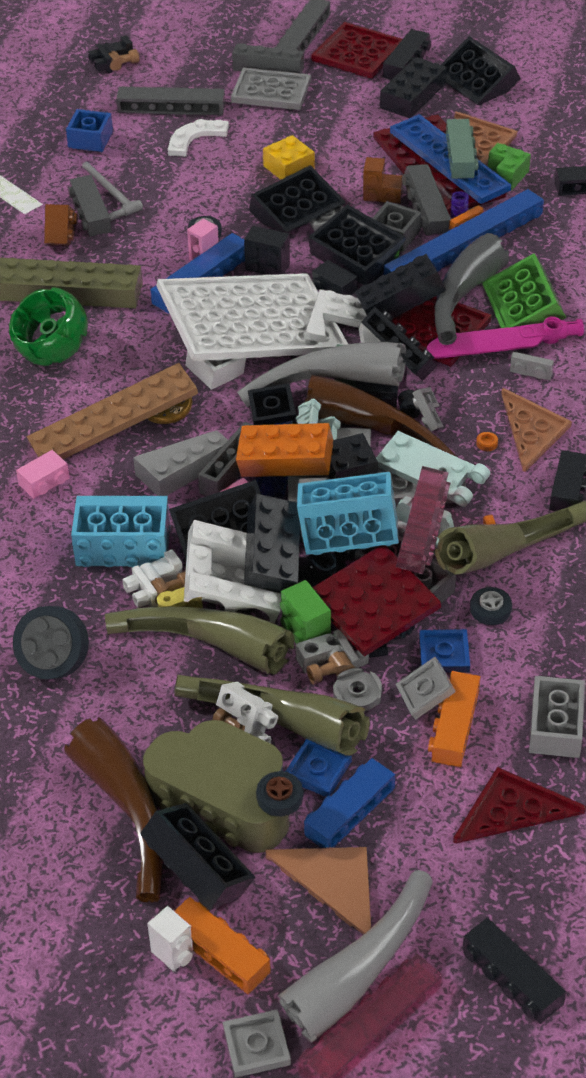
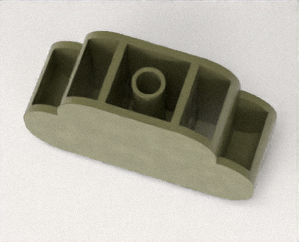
[143,720,290,853]

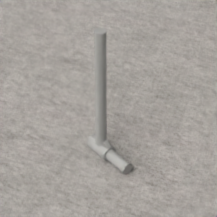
[82,162,143,221]

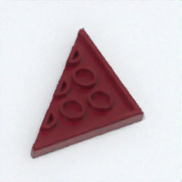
[453,767,586,844]

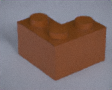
[363,157,403,203]
[44,204,78,246]

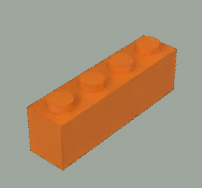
[428,671,481,767]
[174,897,270,995]

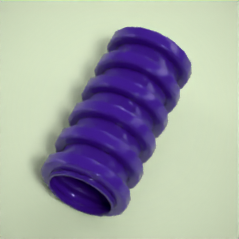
[450,191,469,219]

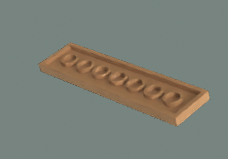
[26,363,199,459]

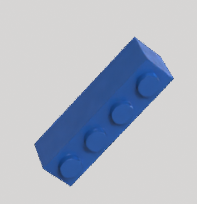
[304,758,395,848]

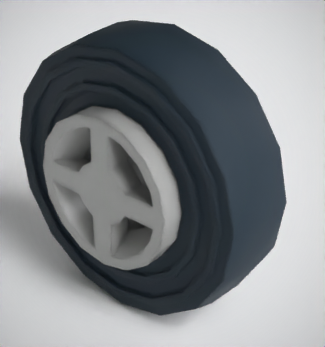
[470,587,512,625]

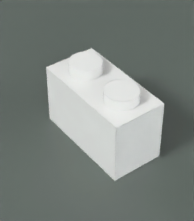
[147,906,194,971]

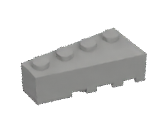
[133,430,228,496]

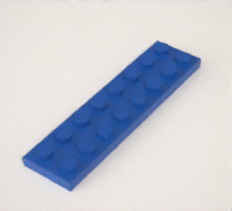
[390,114,511,204]

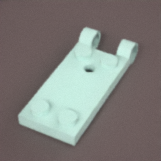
[376,431,490,507]

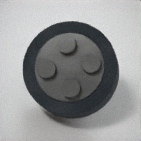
[13,606,89,679]

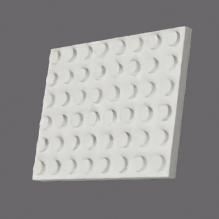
[157,273,348,361]

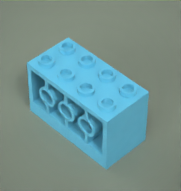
[297,472,399,555]
[71,496,171,567]

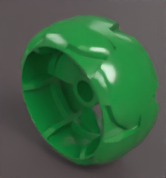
[9,287,88,366]

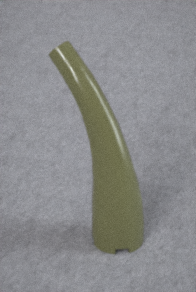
[435,501,586,575]
[105,606,294,675]
[174,675,370,756]

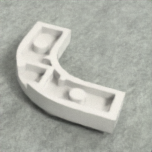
[168,119,229,156]

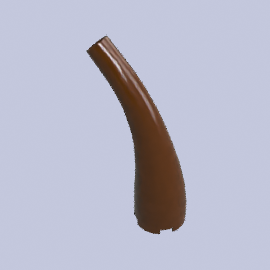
[305,375,457,457]
[64,717,163,903]

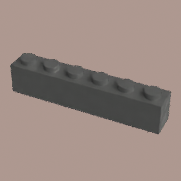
[275,0,330,52]
[116,86,225,115]

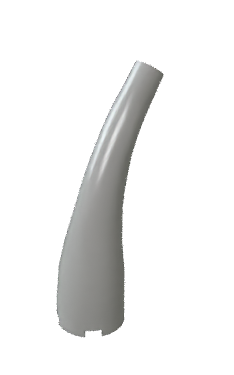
[237,342,406,408]
[278,870,433,1042]

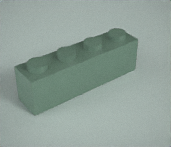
[446,119,478,179]

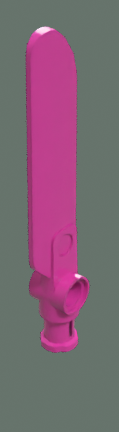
[427,317,584,359]

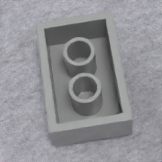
[529,676,585,758]

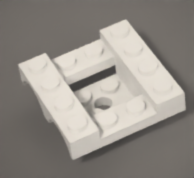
[184,520,281,623]

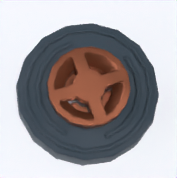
[256,771,304,817]

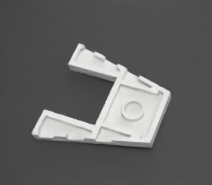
[303,289,380,343]

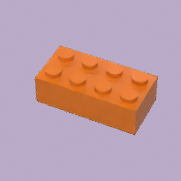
[236,423,334,477]

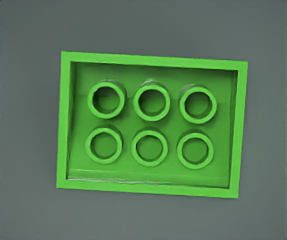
[482,253,566,328]

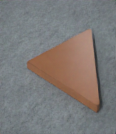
[454,111,518,166]
[501,388,572,472]
[265,847,371,935]

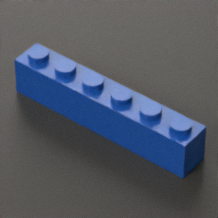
[150,233,245,314]

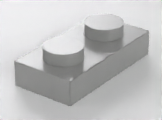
[510,352,554,380]

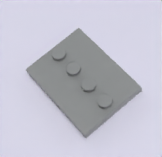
[231,68,311,110]

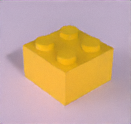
[263,135,315,180]

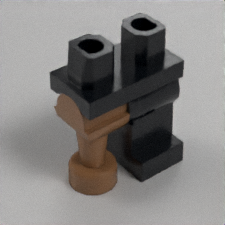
[88,35,140,74]

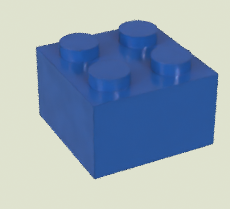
[66,109,113,152]

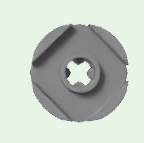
[333,668,382,712]

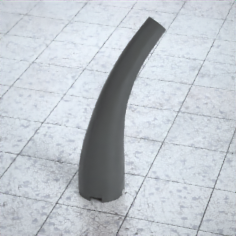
[435,233,509,345]

